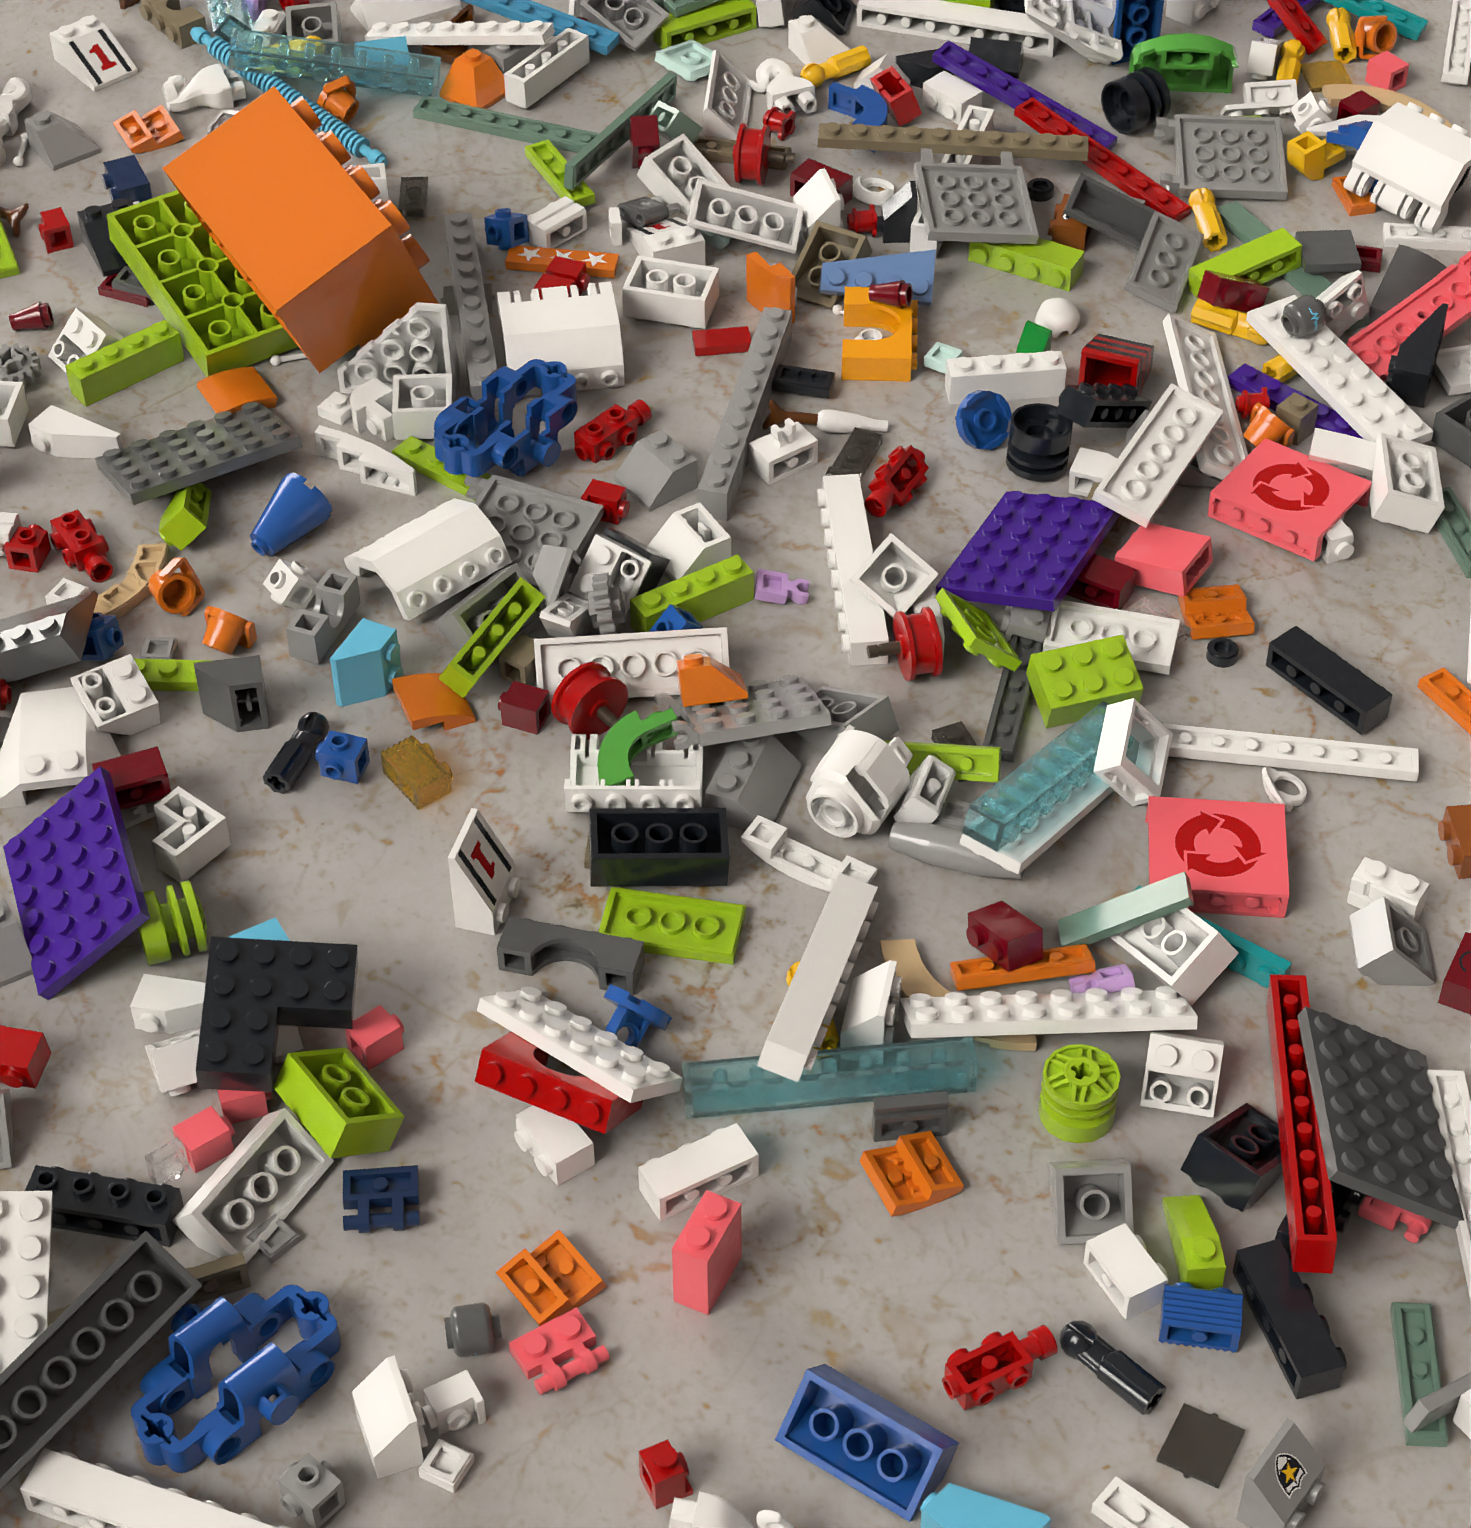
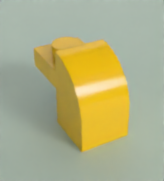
[1287,131,1346,180]

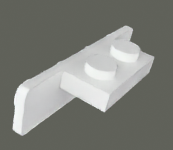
[1220,79,1328,117]

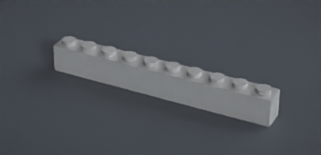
[444,212,500,412]
[697,307,792,521]

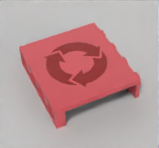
[1207,438,1372,562]
[1145,796,1289,918]

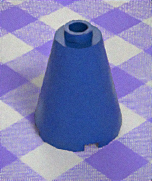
[250,473,332,556]

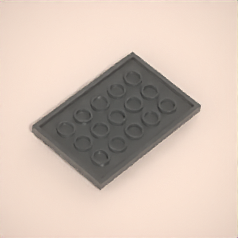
[95,402,303,505]
[1297,1007,1464,1229]

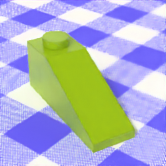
[158,482,212,551]
[1162,1194,1226,1290]

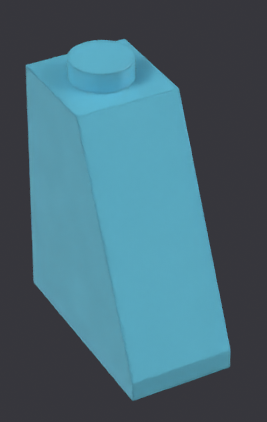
[920,1483,1051,1528]

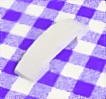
[741,815,877,892]

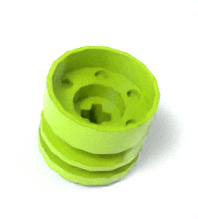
[138,880,208,966]
[1038,1044,1121,1144]

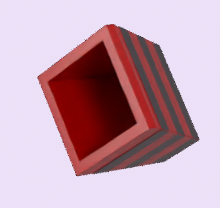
[1078,333,1154,394]

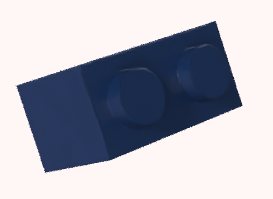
[101,155,152,202]

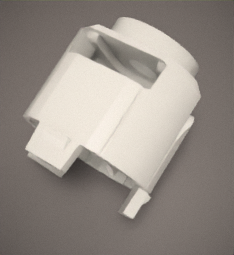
[805,724,913,838]

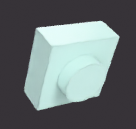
[924,342,963,374]

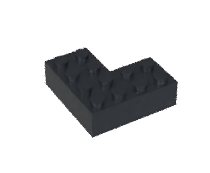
[195,937,358,1092]

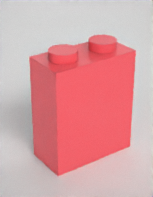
[1114,523,1213,597]
[672,1190,742,1315]

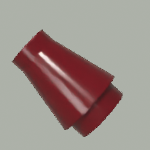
[869,280,913,309]
[9,301,54,331]

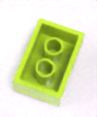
[1026,634,1144,728]
[273,1047,405,1158]

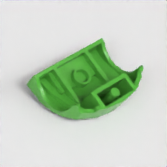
[1128,33,1239,93]

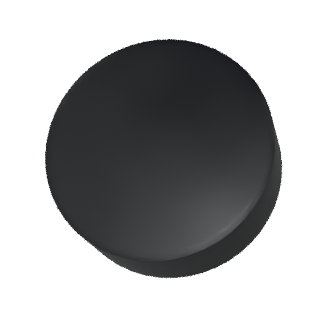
[1027,178,1054,202]
[1206,638,1239,668]

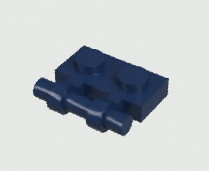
[343,1165,420,1234]

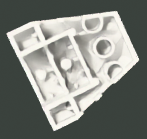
[1024,0,1123,65]

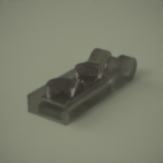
[826,427,883,481]

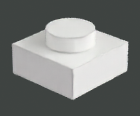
[317,391,352,425]

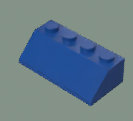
[1110,0,1164,65]
[775,1364,960,1522]

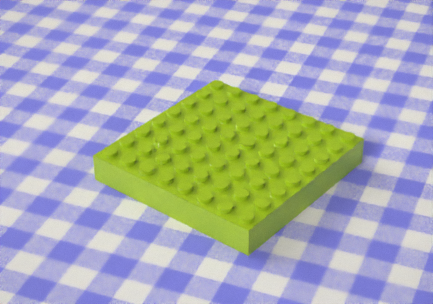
[107,190,298,377]

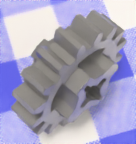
[0,343,41,389]
[587,572,626,635]

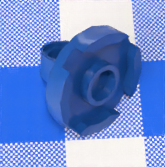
[955,390,1012,449]
[603,984,672,1047]

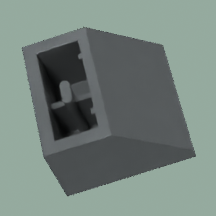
[194,655,270,732]

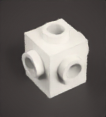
[1290,91,1334,134]
[263,559,317,610]

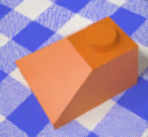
[439,48,505,109]
[676,654,748,707]

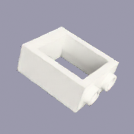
[1093,698,1173,806]

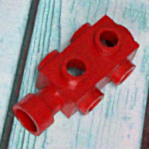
[574,399,652,464]
[864,445,929,517]
[49,509,113,583]
[942,1325,1058,1411]

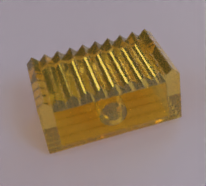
[380,735,453,810]

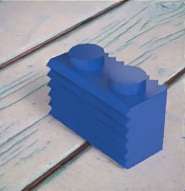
[1159,1282,1243,1353]

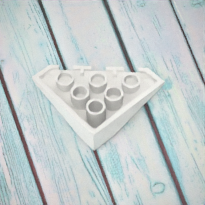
[337,302,460,399]

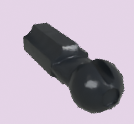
[263,712,330,794]
[1059,1321,1166,1415]

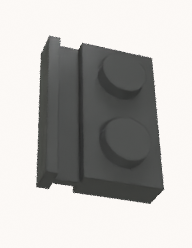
[872,1091,949,1142]

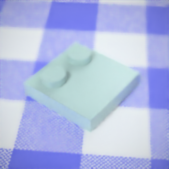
[655,39,713,81]

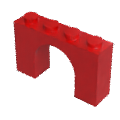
[475,1031,643,1134]

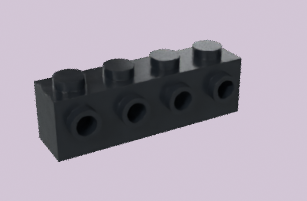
[1056,382,1152,428]
[1266,626,1393,735]
[25,1165,184,1247]
[1232,1239,1347,1399]

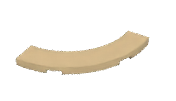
[1322,84,1452,128]
[94,543,170,619]
[880,939,1037,1051]

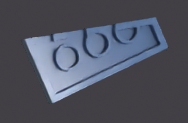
[819,249,936,306]

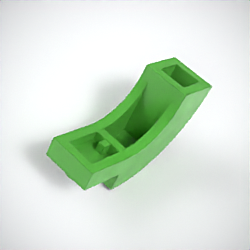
[597,708,678,786]

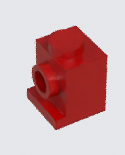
[38,207,74,254]
[581,479,630,525]
[4,524,51,573]
[638,1439,693,1509]

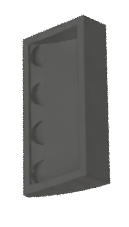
[1063,173,1174,251]
[1368,244,1447,325]

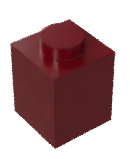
[1336,90,1380,120]
[498,681,551,735]

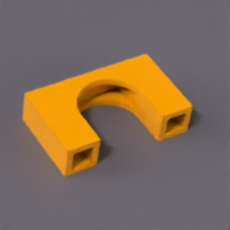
[841,287,918,382]

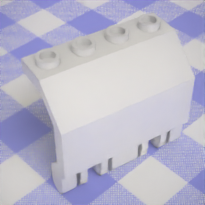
[1343,102,1471,234]
[497,281,625,396]
[344,498,512,621]
[564,734,703,812]

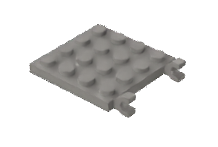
[1154,114,1288,200]
[913,148,1039,245]
[464,474,604,592]
[655,675,832,751]

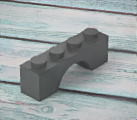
[497,916,645,996]

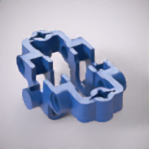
[434,359,578,477]
[131,1284,341,1473]

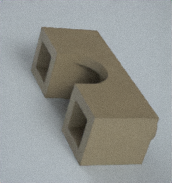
[140,0,207,49]

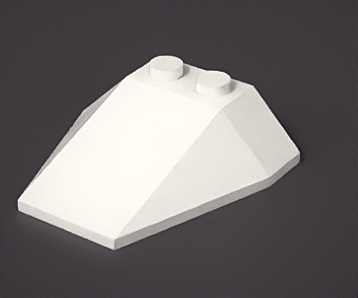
[0,687,121,809]

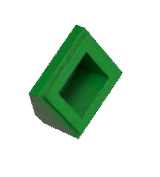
[1016,320,1052,353]

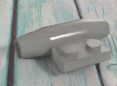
[888,798,1025,879]

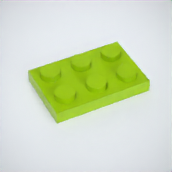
[935,588,1022,672]

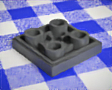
[1295,230,1361,275]

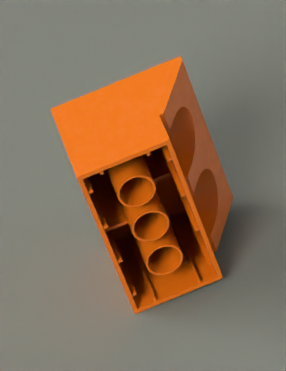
[162,86,439,374]

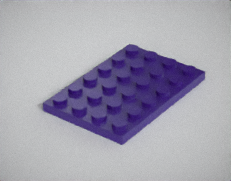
[936,491,1121,611]
[3,766,150,1000]

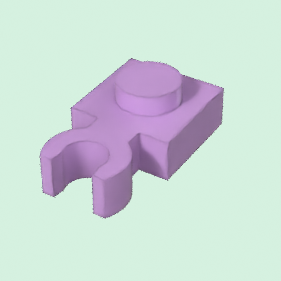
[754,569,809,604]
[1068,964,1135,993]

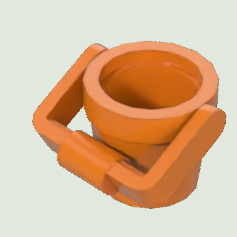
[1354,15,1397,59]
[316,76,359,123]
[1243,402,1295,447]
[148,557,205,616]
[202,605,257,656]

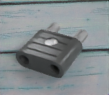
[617,195,680,227]

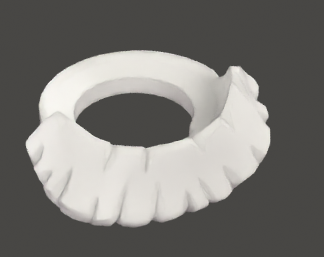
[853,176,894,206]
[1262,766,1307,812]

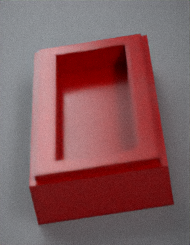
[692,326,751,356]

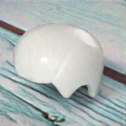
[1034,298,1081,338]

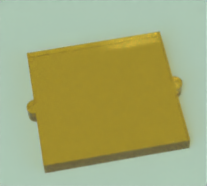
[1300,60,1353,93]

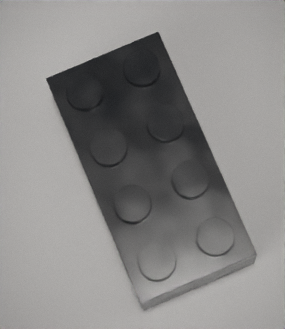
[589,808,730,887]

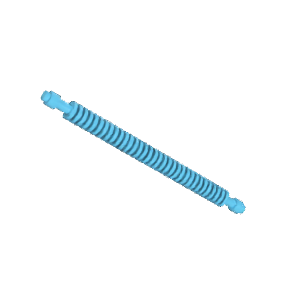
[190,26,388,167]

